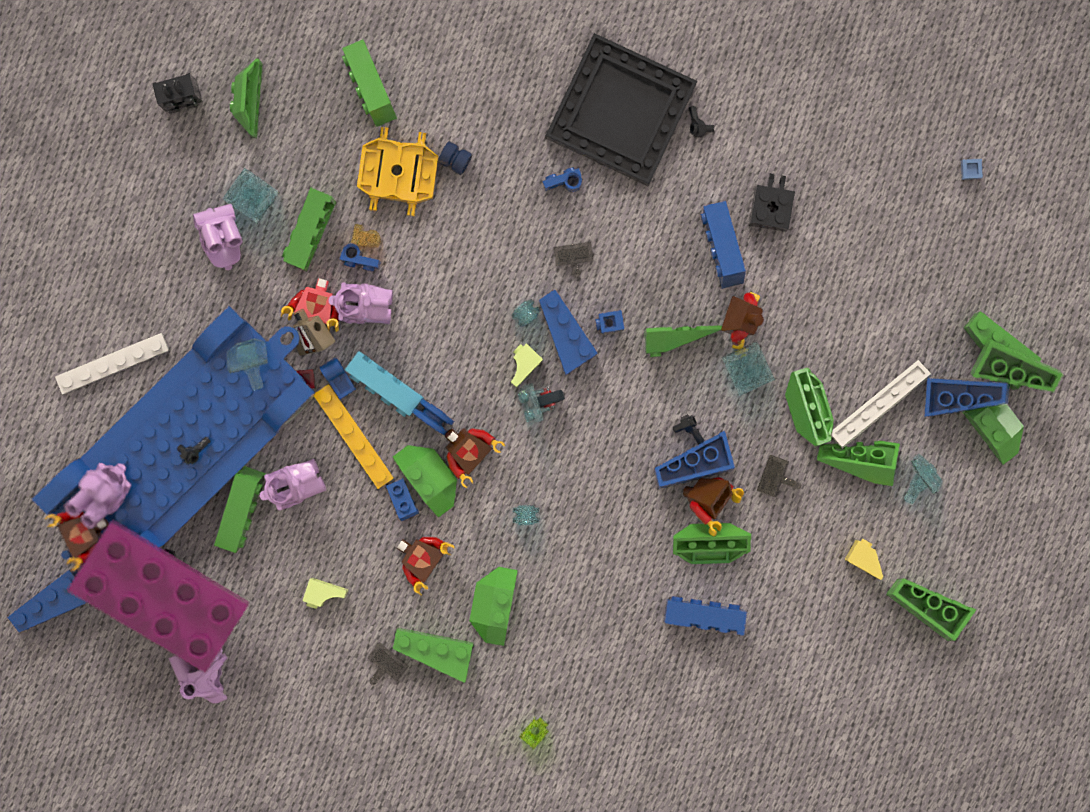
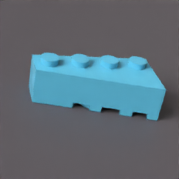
[345,351,424,417]

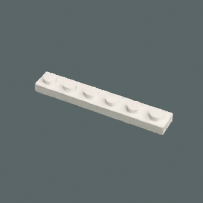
[55,333,170,395]
[831,360,931,449]

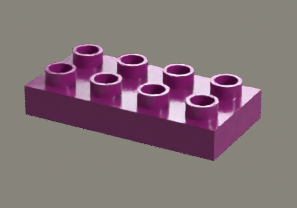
[67,520,249,673]

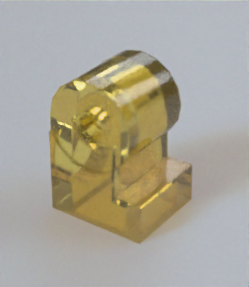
[351,224,381,248]

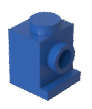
[595,310,624,334]

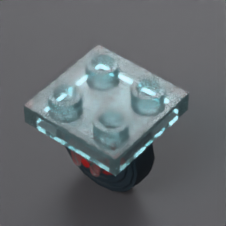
[518,383,565,425]

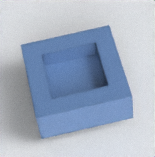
[961,159,983,180]

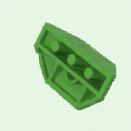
[230,59,262,138]
[785,367,834,446]
[962,404,1024,465]
[393,445,457,518]
[673,523,751,564]
[469,567,518,646]

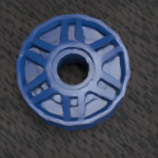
[412,398,455,436]

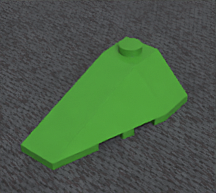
[644,325,722,357]
[817,441,900,486]

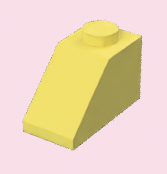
[845,539,883,580]

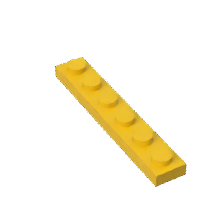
[313,384,394,489]

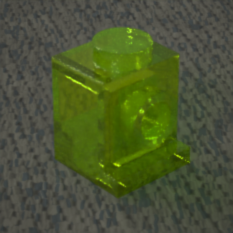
[519,717,549,749]

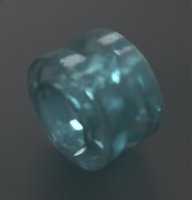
[511,299,541,328]
[513,505,540,525]

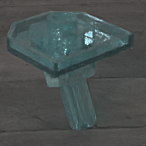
[227,339,268,390]
[904,454,943,504]

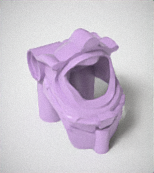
[193,204,242,270]
[328,282,393,324]
[260,459,326,511]
[65,463,131,528]
[169,648,228,704]

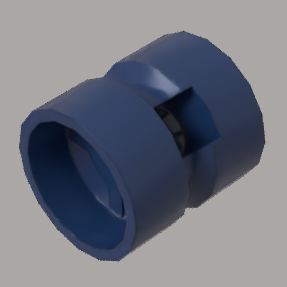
[437,141,473,175]

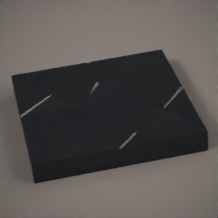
[545,33,698,186]

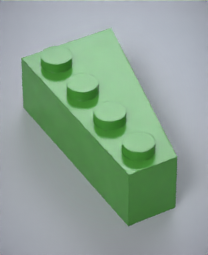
[342,39,397,127]
[282,187,336,272]
[964,311,1041,390]
[970,338,1063,392]
[214,466,266,553]
[886,578,976,641]
[393,628,474,683]

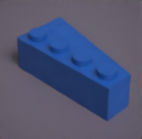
[700,201,746,289]
[539,290,598,376]
[924,378,1010,417]
[654,431,735,489]
[7,569,87,632]
[664,596,747,636]

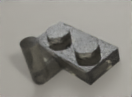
[553,242,594,279]
[757,455,801,498]
[367,642,409,685]

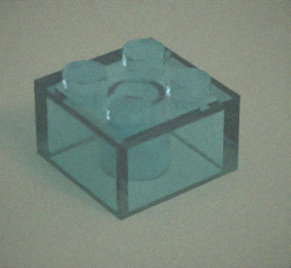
[223,168,279,224]
[722,342,775,396]

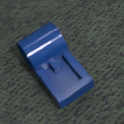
[543,167,582,192]
[340,244,381,272]
[320,357,357,400]
[386,478,419,522]

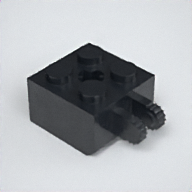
[152,73,202,113]
[748,173,795,232]

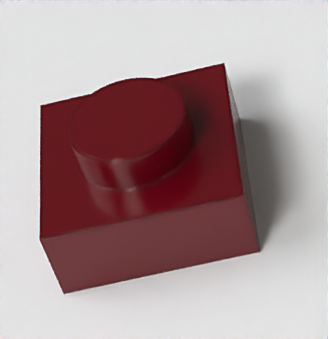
[296,369,316,389]

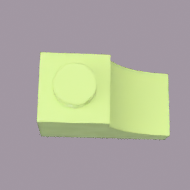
[511,343,543,388]
[303,578,348,609]

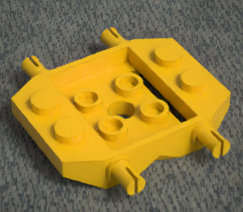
[357,127,439,217]

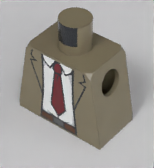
[291,309,336,356]

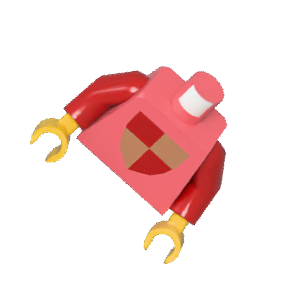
[281,278,339,332]

